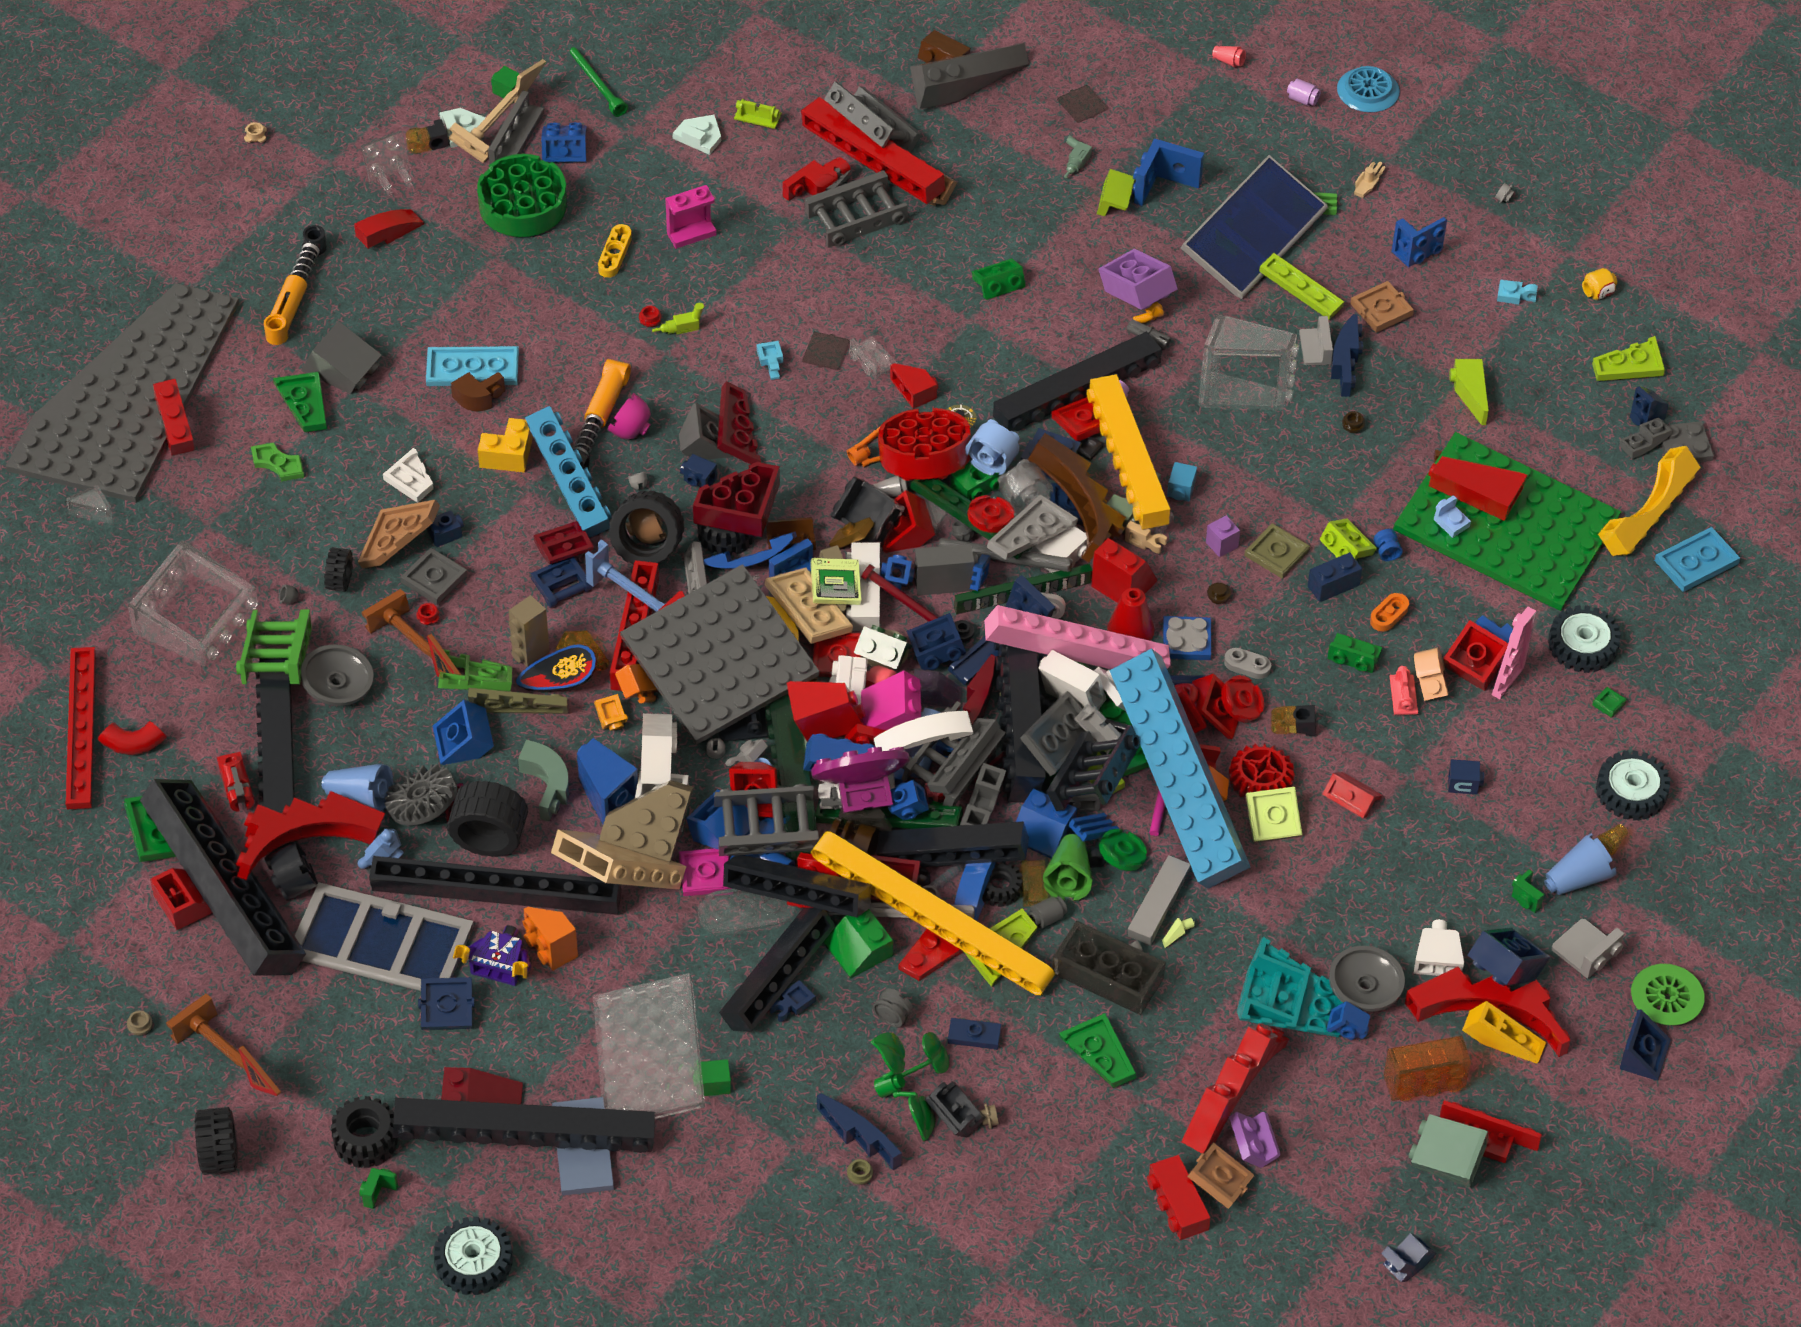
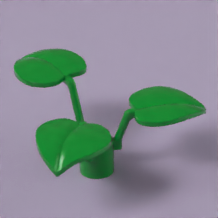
[871,1032,949,1142]

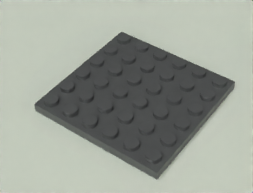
[620,564,819,745]

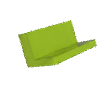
[1097,169,1134,216]

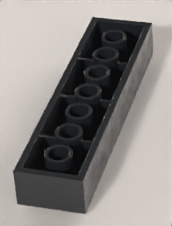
[994,642,1045,803]

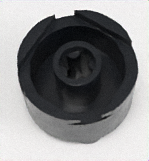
[264,842,318,901]

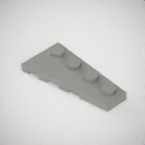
[987,494,1078,560]

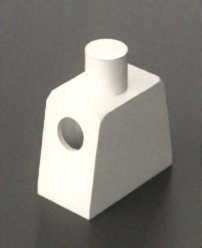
[1414,919,1464,976]

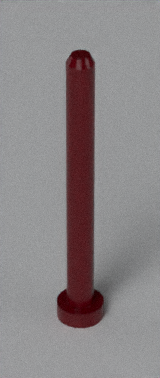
[861,564,939,622]

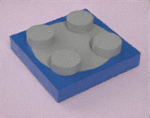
[1163,616,1211,660]

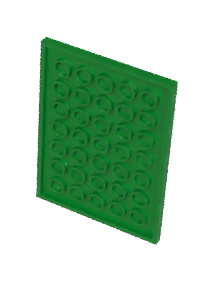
[1393,432,1621,611]

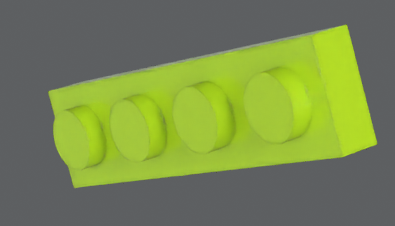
[1259,253,1344,320]

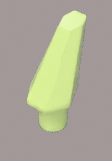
[1162,918,1194,948]

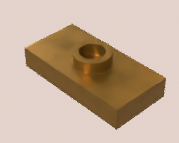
[829,517,874,548]

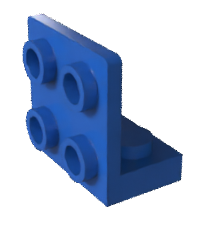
[541,122,587,162]
[1392,217,1447,268]

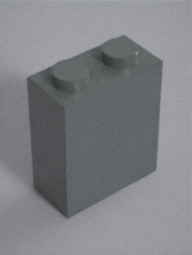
[914,544,978,596]

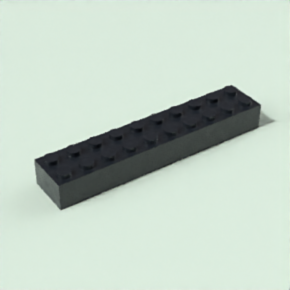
[140,779,306,976]

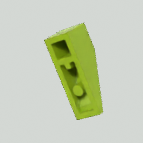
[1449,359,1488,425]

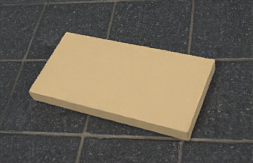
[764,567,853,644]

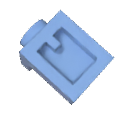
[1434,495,1471,538]

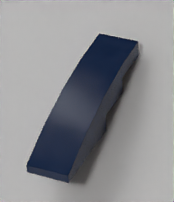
[817,1093,902,1170]

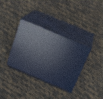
[1620,1009,1671,1080]

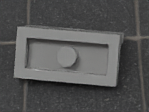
[1299,316,1333,365]

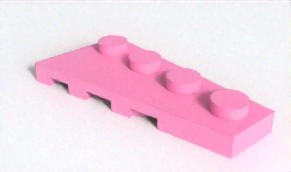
[1492,607,1536,699]

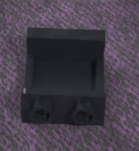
[831,476,905,547]

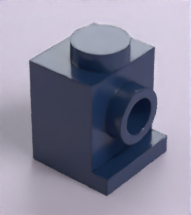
[680,454,717,487]
[427,510,464,547]

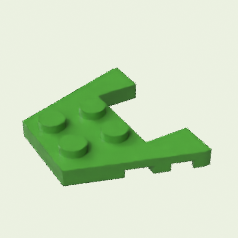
[438,649,512,691]

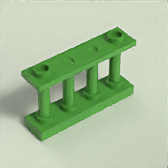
[236,609,312,684]

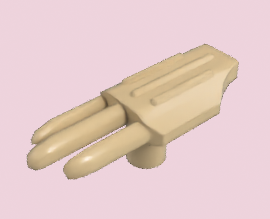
[1354,162,1385,198]

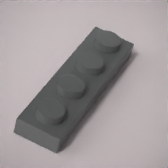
[927,718,1000,794]

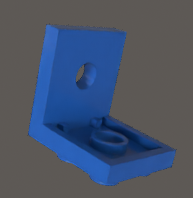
[1132,138,1204,206]

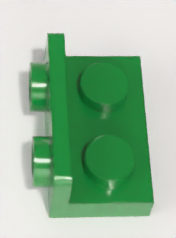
[971,258,1026,300]
[1327,633,1382,673]

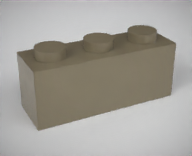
[508,595,550,667]

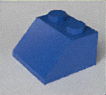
[433,700,494,765]
[1016,789,1077,858]

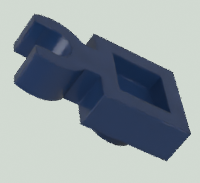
[770,980,816,1022]

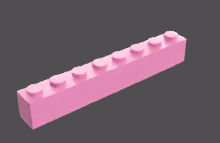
[984,605,1170,669]

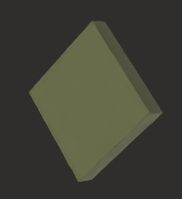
[1244,523,1310,579]

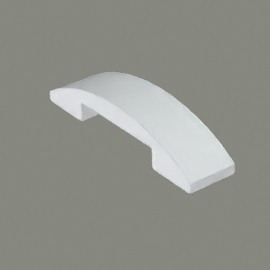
[874,711,974,751]

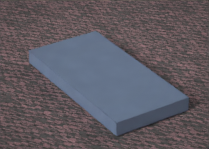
[552,1097,614,1196]

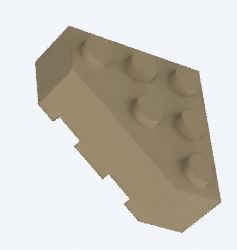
[599,780,694,862]

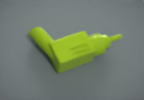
[652,303,704,335]

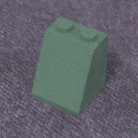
[1408,1114,1489,1188]

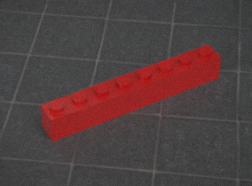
[801,97,945,204]

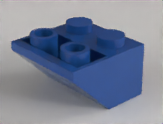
[686,789,761,850]

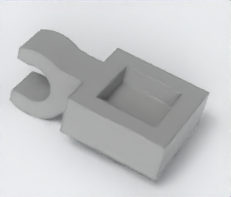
[725,739,768,766]

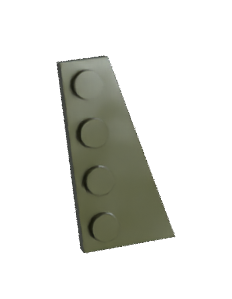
[468,688,569,714]

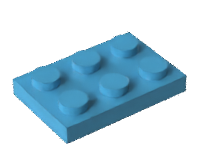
[1654,527,1740,592]

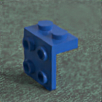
[769,538,813,577]

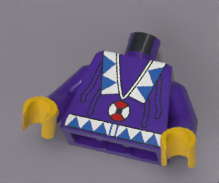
[453,925,531,986]

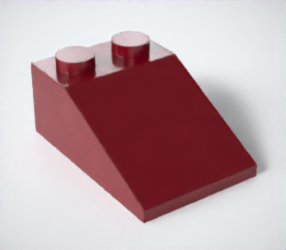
[441,1067,523,1104]

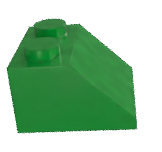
[824,909,893,979]

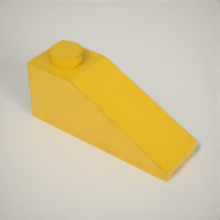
[1462,1001,1546,1063]

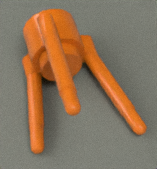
[847,427,880,467]

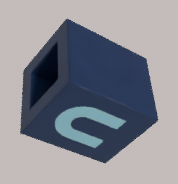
[1448,759,1484,795]

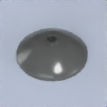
[301,644,373,706]
[1329,946,1405,1012]

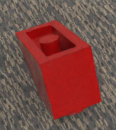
[890,363,938,409]

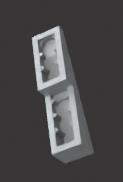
[1128,855,1191,945]

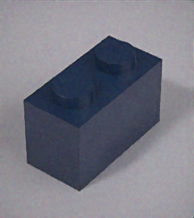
[1307,552,1362,602]

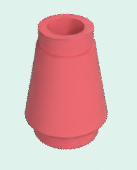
[1212,46,1246,68]

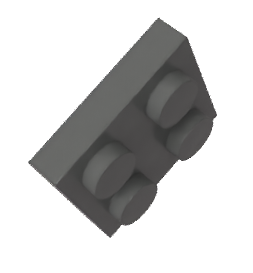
[1660,421,1714,463]
[400,548,468,605]

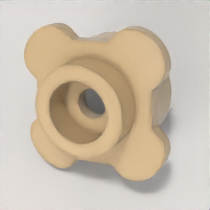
[244,122,267,143]

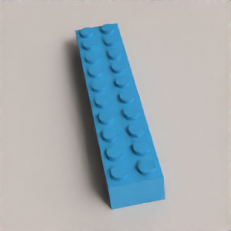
[1109,648,1251,889]

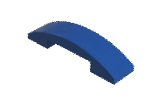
[703,532,797,568]
[954,862,996,921]

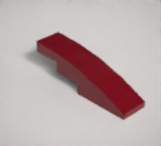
[963,654,995,725]

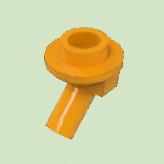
[1133,302,1164,323]

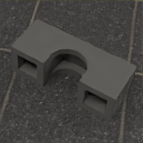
[960,763,1006,826]

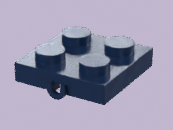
[418,977,475,1030]

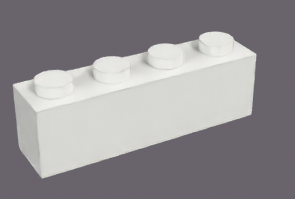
[846,543,880,631]

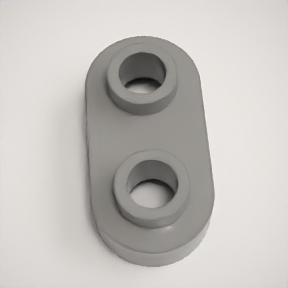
[1224,648,1271,679]

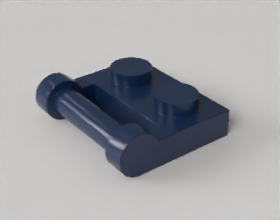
[531,556,593,608]

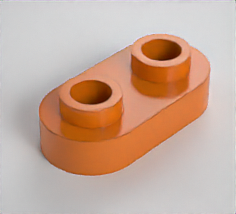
[1370,593,1409,631]

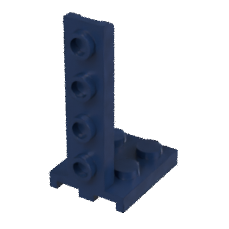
[948,575,1056,686]

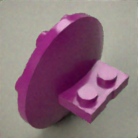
[811,747,910,814]

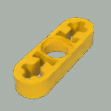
[598,224,632,278]

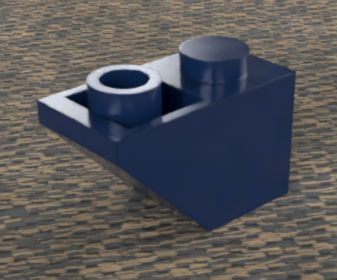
[1630,386,1668,426]

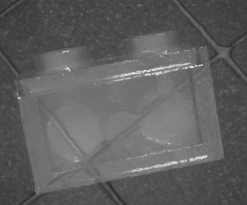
[849,336,898,381]

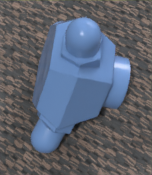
[357,828,404,869]

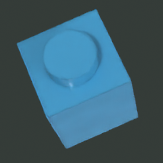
[1167,462,1197,501]

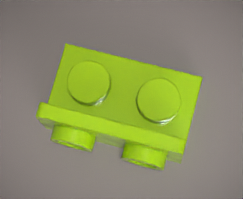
[1320,518,1377,560]

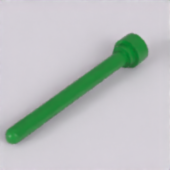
[570,47,628,117]

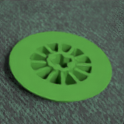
[1631,964,1705,1025]

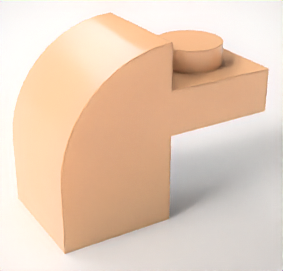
[1414,647,1449,701]

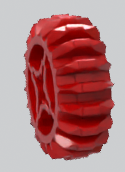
[1229,743,1295,798]

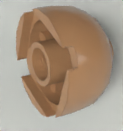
[626,508,667,544]

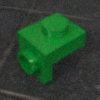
[1512,869,1544,913]
[359,1168,398,1209]

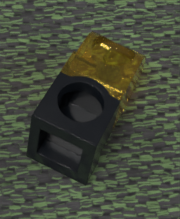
[406,119,449,154]
[1271,705,1316,737]

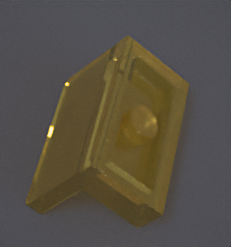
[1020,857,1048,907]

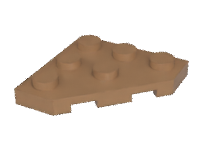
[358,500,440,568]

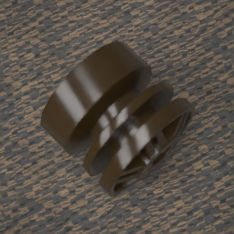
[829,817,879,856]

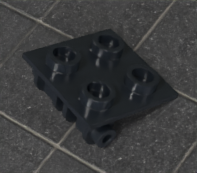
[718,707,768,741]

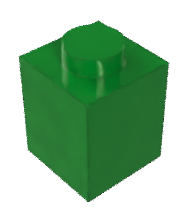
[491,66,520,103]
[693,1059,731,1097]

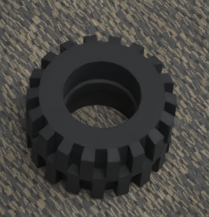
[697,524,756,556]
[331,1096,398,1168]
[195,1107,238,1175]

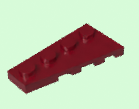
[717,381,761,465]

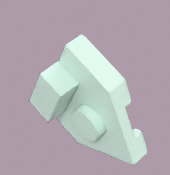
[440,108,486,148]
[673,115,721,155]

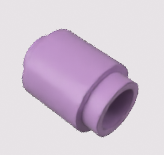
[1287,78,1321,106]

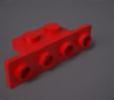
[1440,1101,1542,1163]

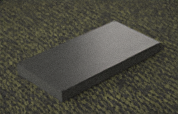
[1020,691,1086,776]

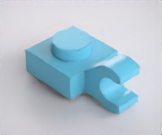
[1497,280,1538,304]
[756,341,783,380]

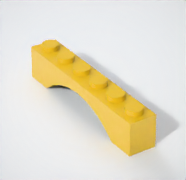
[1598,446,1701,556]

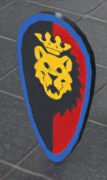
[516,644,597,691]

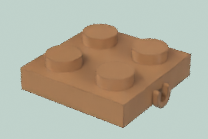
[1350,281,1414,332]
[1187,1143,1254,1209]

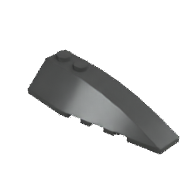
[910,43,1028,109]

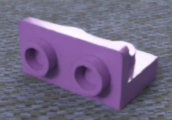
[1229,1112,1280,1168]

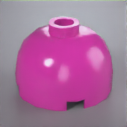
[607,393,651,440]

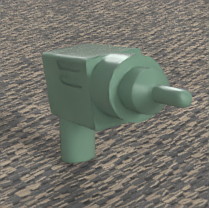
[1064,135,1092,178]

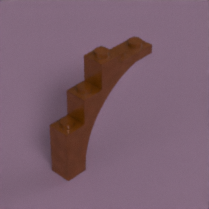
[1027,433,1126,563]

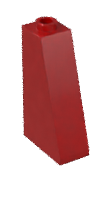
[1428,456,1527,521]

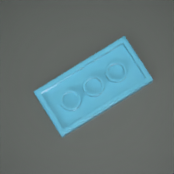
[426,346,519,386]

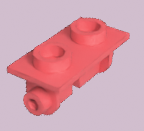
[1389,666,1418,715]

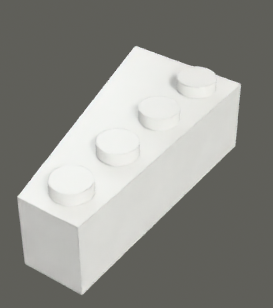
[641,713,677,784]

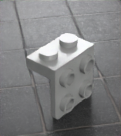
[1552,919,1625,979]

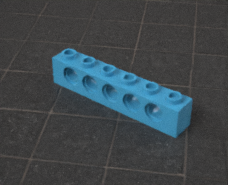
[525,406,612,538]

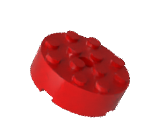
[878,408,971,481]

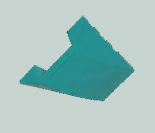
[1237,936,1343,1037]

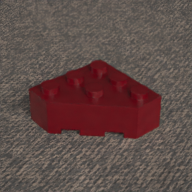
[693,462,780,537]

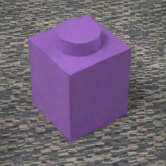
[1206,515,1240,557]

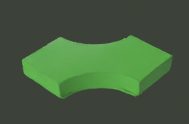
[251,442,304,482]

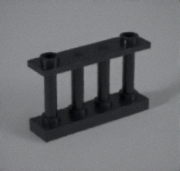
[1046,725,1140,811]

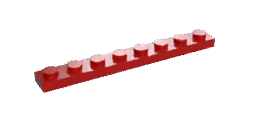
[66,647,96,810]

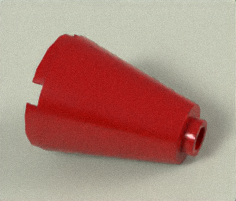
[1107,588,1155,641]

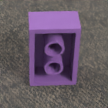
[1099,249,1177,310]

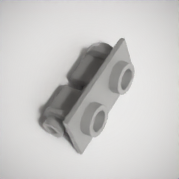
[1074,704,1122,754]

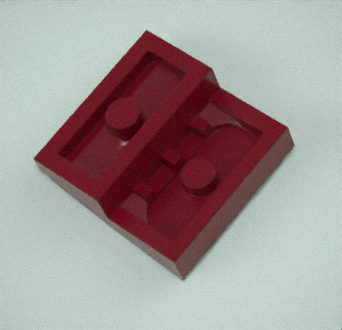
[533,521,594,564]

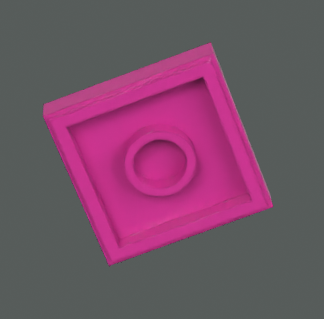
[679,848,733,896]

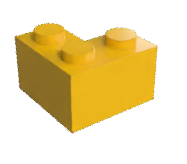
[478,418,533,473]

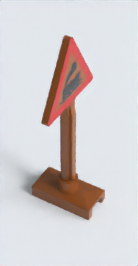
[361,589,461,677]
[166,994,281,1096]

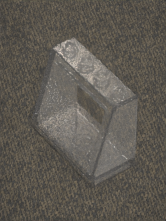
[1198,314,1299,410]
[128,540,258,667]

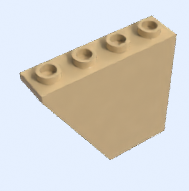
[551,829,686,890]

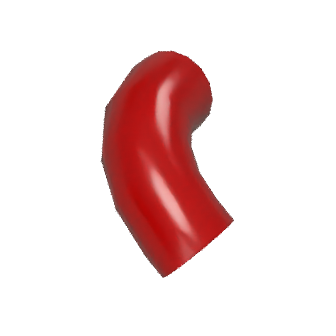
[98,721,167,755]

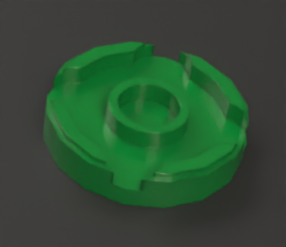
[1099,829,1147,871]

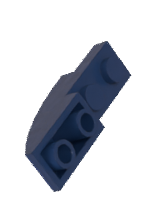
[1331,314,1363,397]

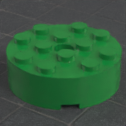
[477,154,567,237]

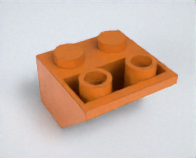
[522,907,578,971]

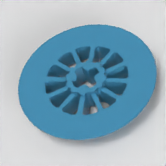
[1337,66,1400,112]

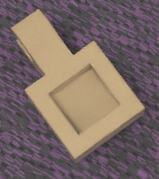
[1125,521,1167,554]

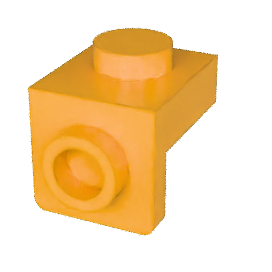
[594,694,628,731]

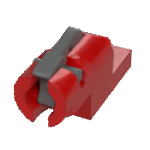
[782,157,851,201]
[217,752,254,812]

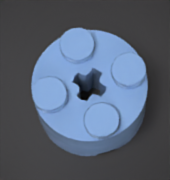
[965,419,1020,475]

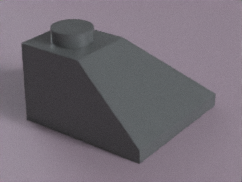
[679,403,732,459]

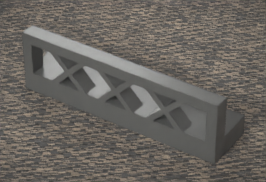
[488,91,544,164]

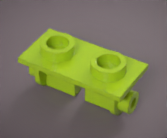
[734,99,782,129]

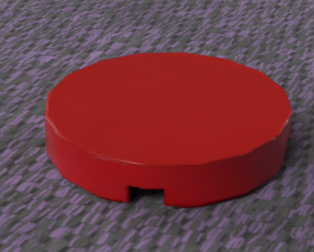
[967,495,1014,533]
[1221,675,1264,723]

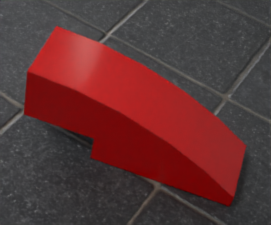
[354,209,424,249]

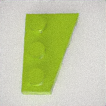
[1592,336,1665,381]
[963,908,1037,987]

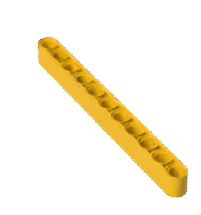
[811,831,1055,995]

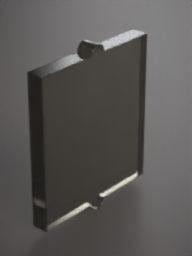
[1057,85,1108,123]
[802,331,850,370]

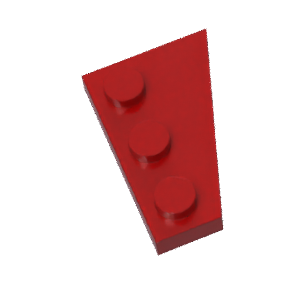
[898,929,963,981]

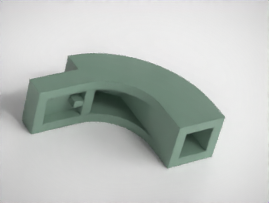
[518,740,569,822]

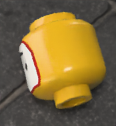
[1582,268,1617,300]

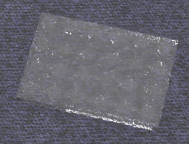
[593,973,705,1119]

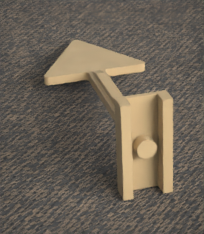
[449,59,547,163]

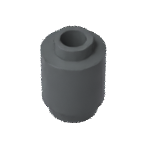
[1029,896,1067,929]

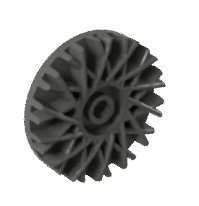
[384,764,457,826]

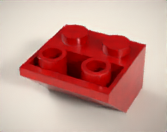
[150,868,213,931]

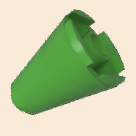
[1043,834,1092,901]

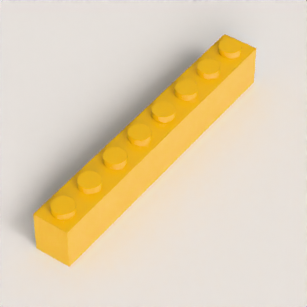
[1087,374,1170,530]

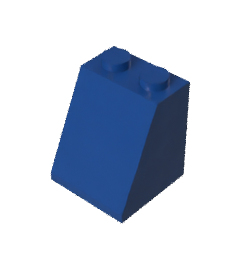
[577,738,638,824]

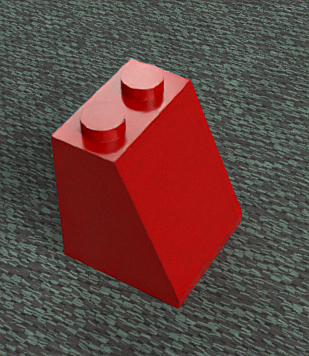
[1091,538,1157,603]
[787,681,866,742]

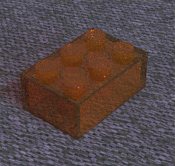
[1383,1036,1471,1101]

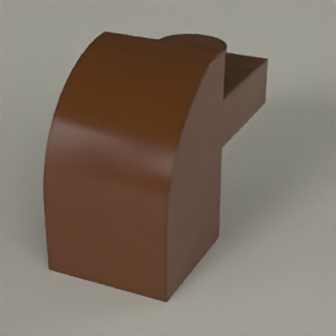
[451,372,505,412]

